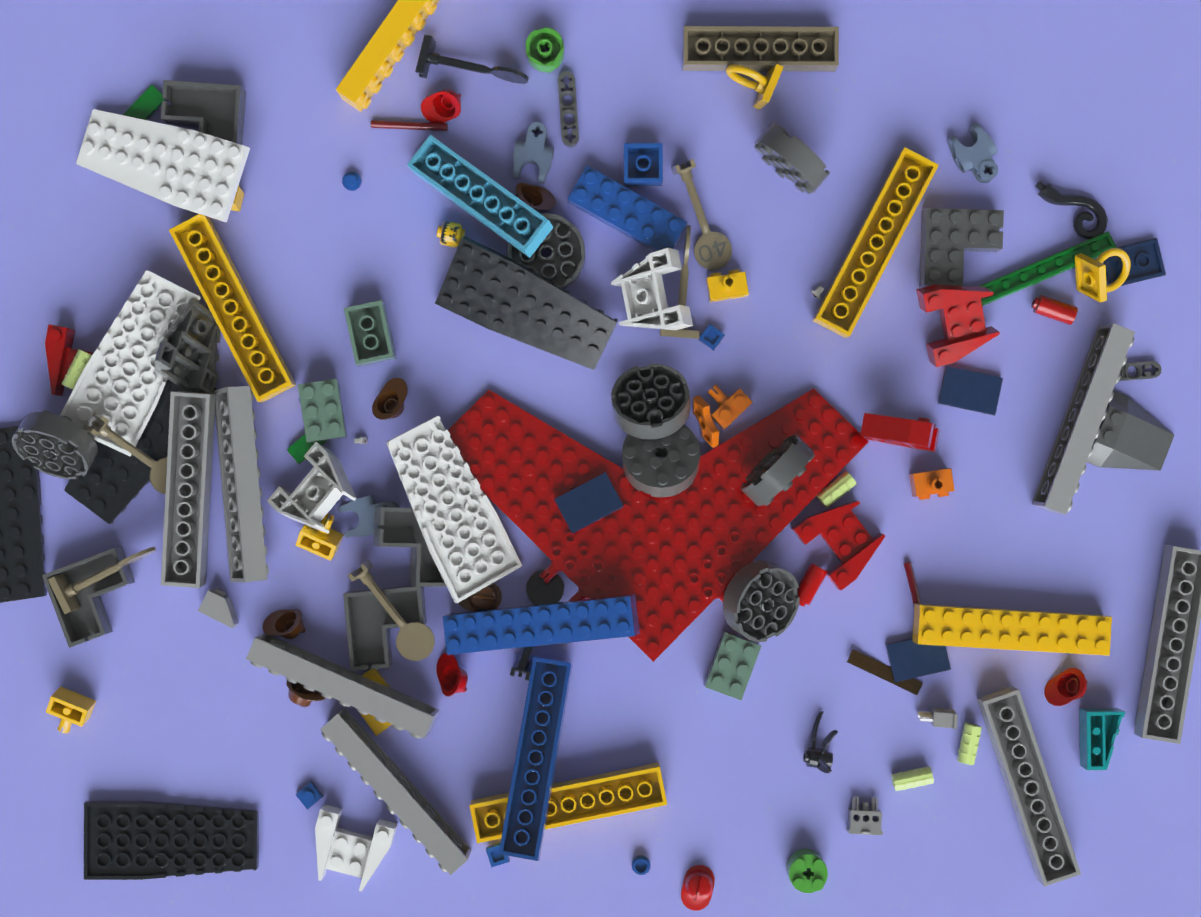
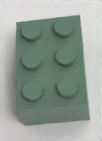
[344,300,397,366]
[298,379,347,443]
[704,630,761,701]

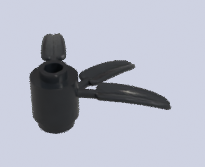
[803,711,838,773]

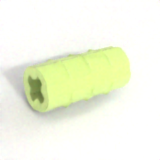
[62,349,92,389]
[816,471,856,508]
[957,723,982,765]
[891,766,934,791]

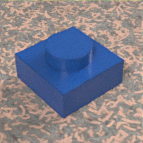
[698,324,725,351]
[296,781,323,810]
[486,843,510,868]

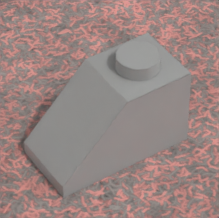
[198,588,238,628]

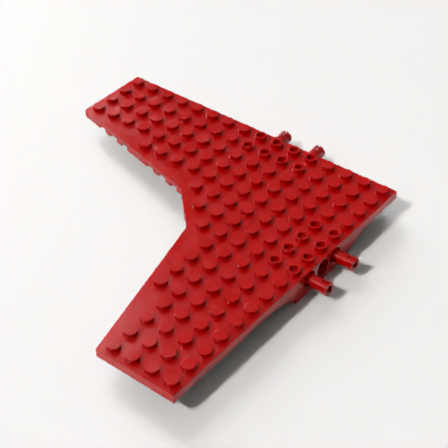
[448,388,869,662]

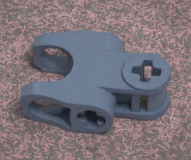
[513,122,554,184]
[947,123,998,183]
[338,495,398,538]

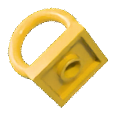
[726,64,784,110]
[1075,248,1131,303]

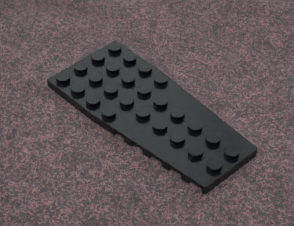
[435,236,618,370]
[64,379,218,524]
[0,426,47,603]
[84,801,259,880]

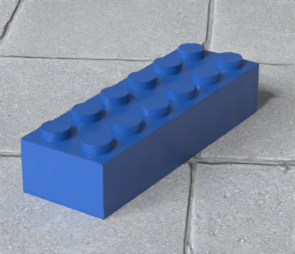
[568,166,687,252]

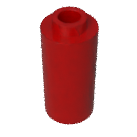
[1031,294,1078,325]
[797,563,828,607]

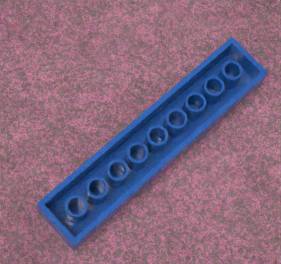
[442,594,640,655]
[499,657,573,861]

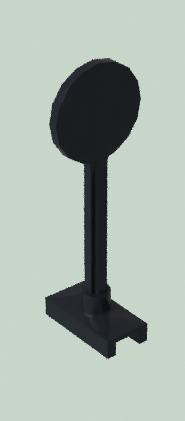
[415,34,529,84]
[510,570,564,681]

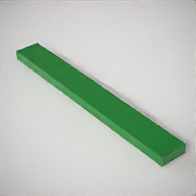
[978,231,1117,306]

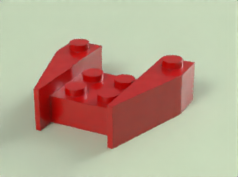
[916,284,1000,367]
[45,324,94,396]
[860,413,940,452]
[791,500,885,591]

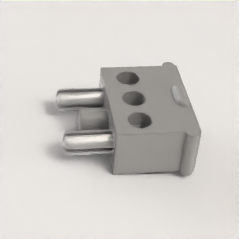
[917,707,958,729]
[846,796,883,835]

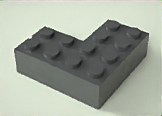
[161,80,246,145]
[919,208,1004,288]
[373,506,447,587]
[42,547,135,648]
[343,585,427,671]

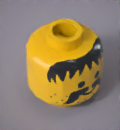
[436,221,465,248]

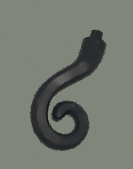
[1035,180,1108,239]

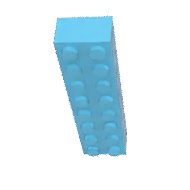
[407,135,553,258]

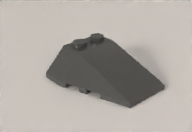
[154,300,220,394]
[1086,390,1174,471]

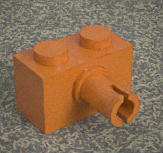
[707,384,753,429]
[909,468,955,500]

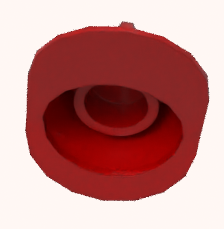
[421,89,461,123]
[436,653,468,697]
[1044,668,1088,706]
[681,865,715,911]

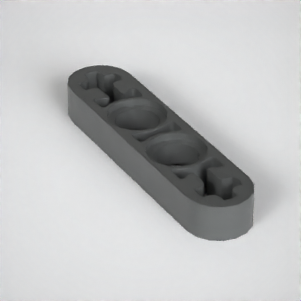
[558,71,579,147]
[1091,361,1162,381]

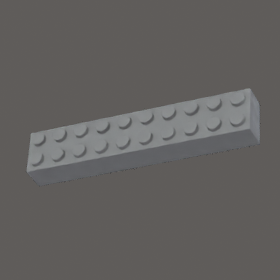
[1032,323,1135,515]
[213,386,269,582]
[161,391,216,588]
[1134,545,1201,744]
[246,633,440,739]
[977,686,1081,887]
[320,707,471,876]

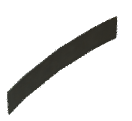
[847,650,923,695]

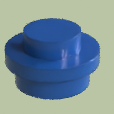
[342,171,362,191]
[631,855,651,875]

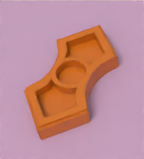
[693,395,719,448]

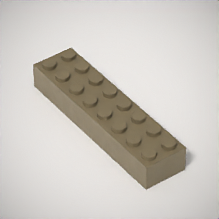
[683,26,839,72]

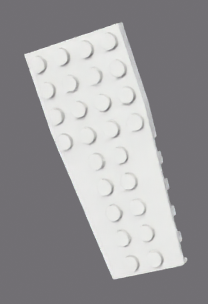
[76,109,250,223]
[60,270,200,456]
[386,416,522,603]

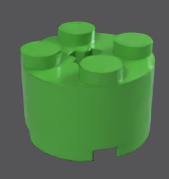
[525,27,565,73]
[786,848,828,893]

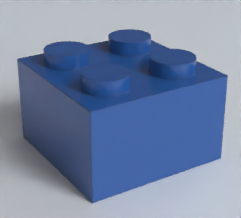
[623,143,663,186]

